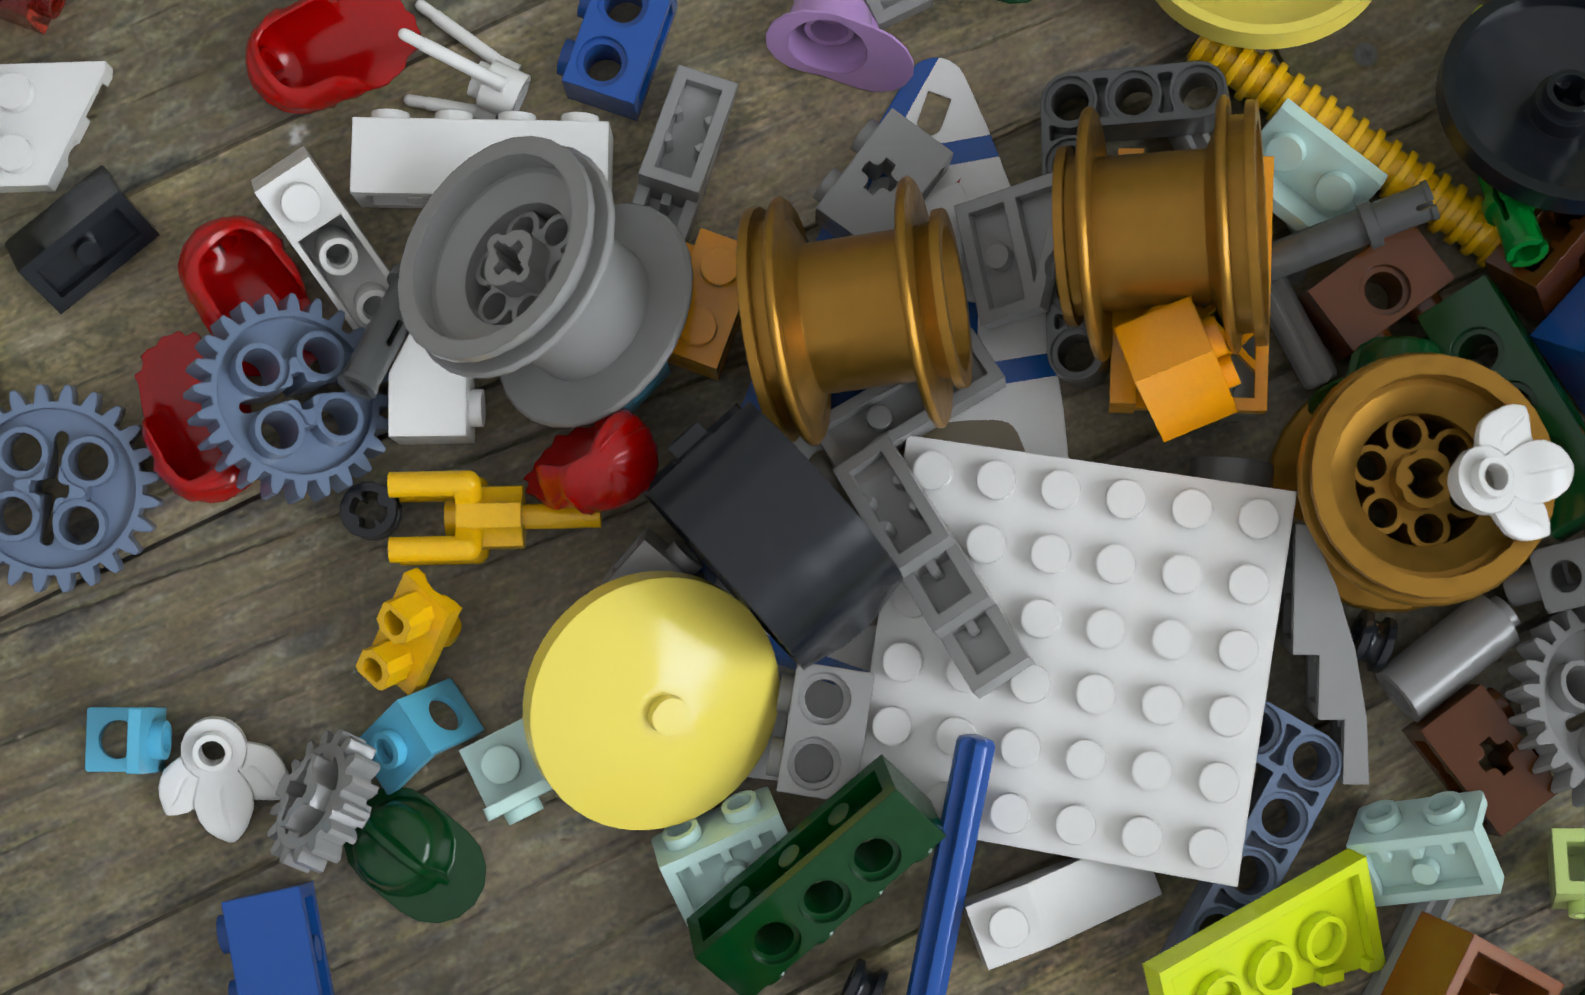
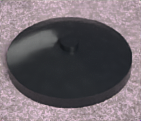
[1436,0,1585,215]

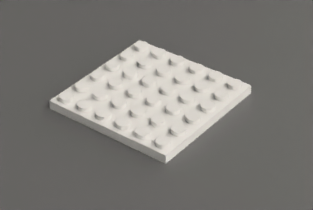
[859,436,1297,887]

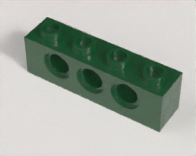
[1417,274,1585,542]
[686,754,946,995]

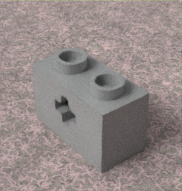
[813,108,954,238]

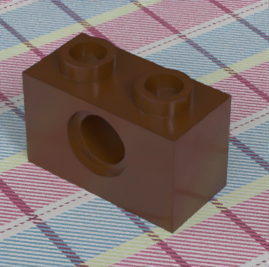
[1298,226,1455,363]

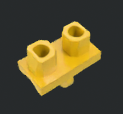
[356,567,462,695]

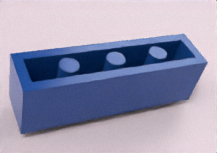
[216,881,334,995]

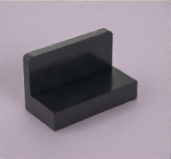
[5,166,160,314]

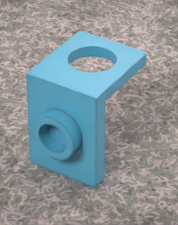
[359,678,484,795]
[85,707,172,774]

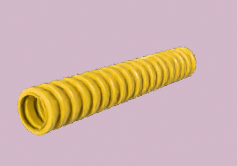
[1186,36,1501,267]

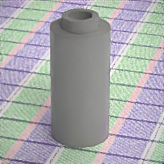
[1375,595,1520,722]

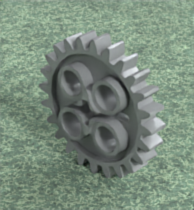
[1505,606,1585,808]

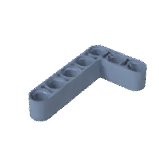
[1148,701,1343,993]

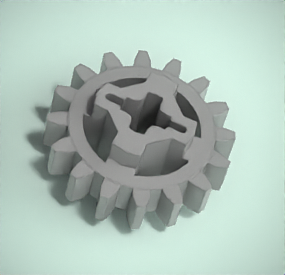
[267,729,380,873]

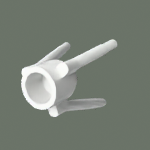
[398,0,531,119]

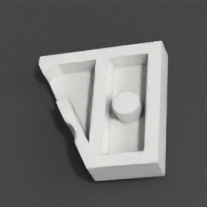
[0,61,113,193]

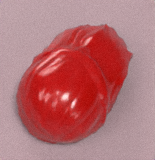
[245,0,421,114]
[178,215,317,377]
[134,331,253,503]
[523,408,659,515]

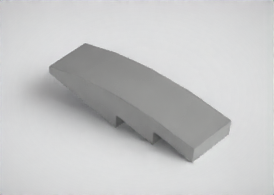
[632,65,738,243]
[832,434,1034,699]
[1280,517,1369,785]

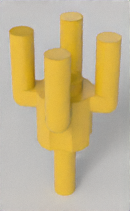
[387,470,602,566]

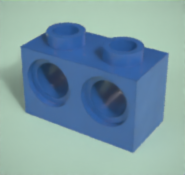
[557,0,678,121]

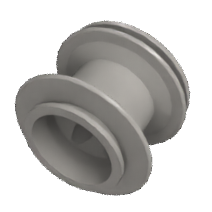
[398,136,693,428]

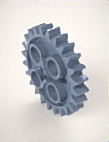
[183,293,389,504]
[0,384,164,592]

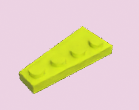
[1142,848,1386,995]

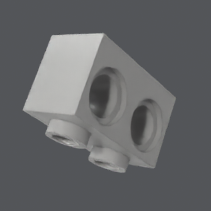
[766,664,875,800]

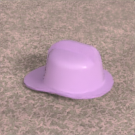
[766,0,914,92]

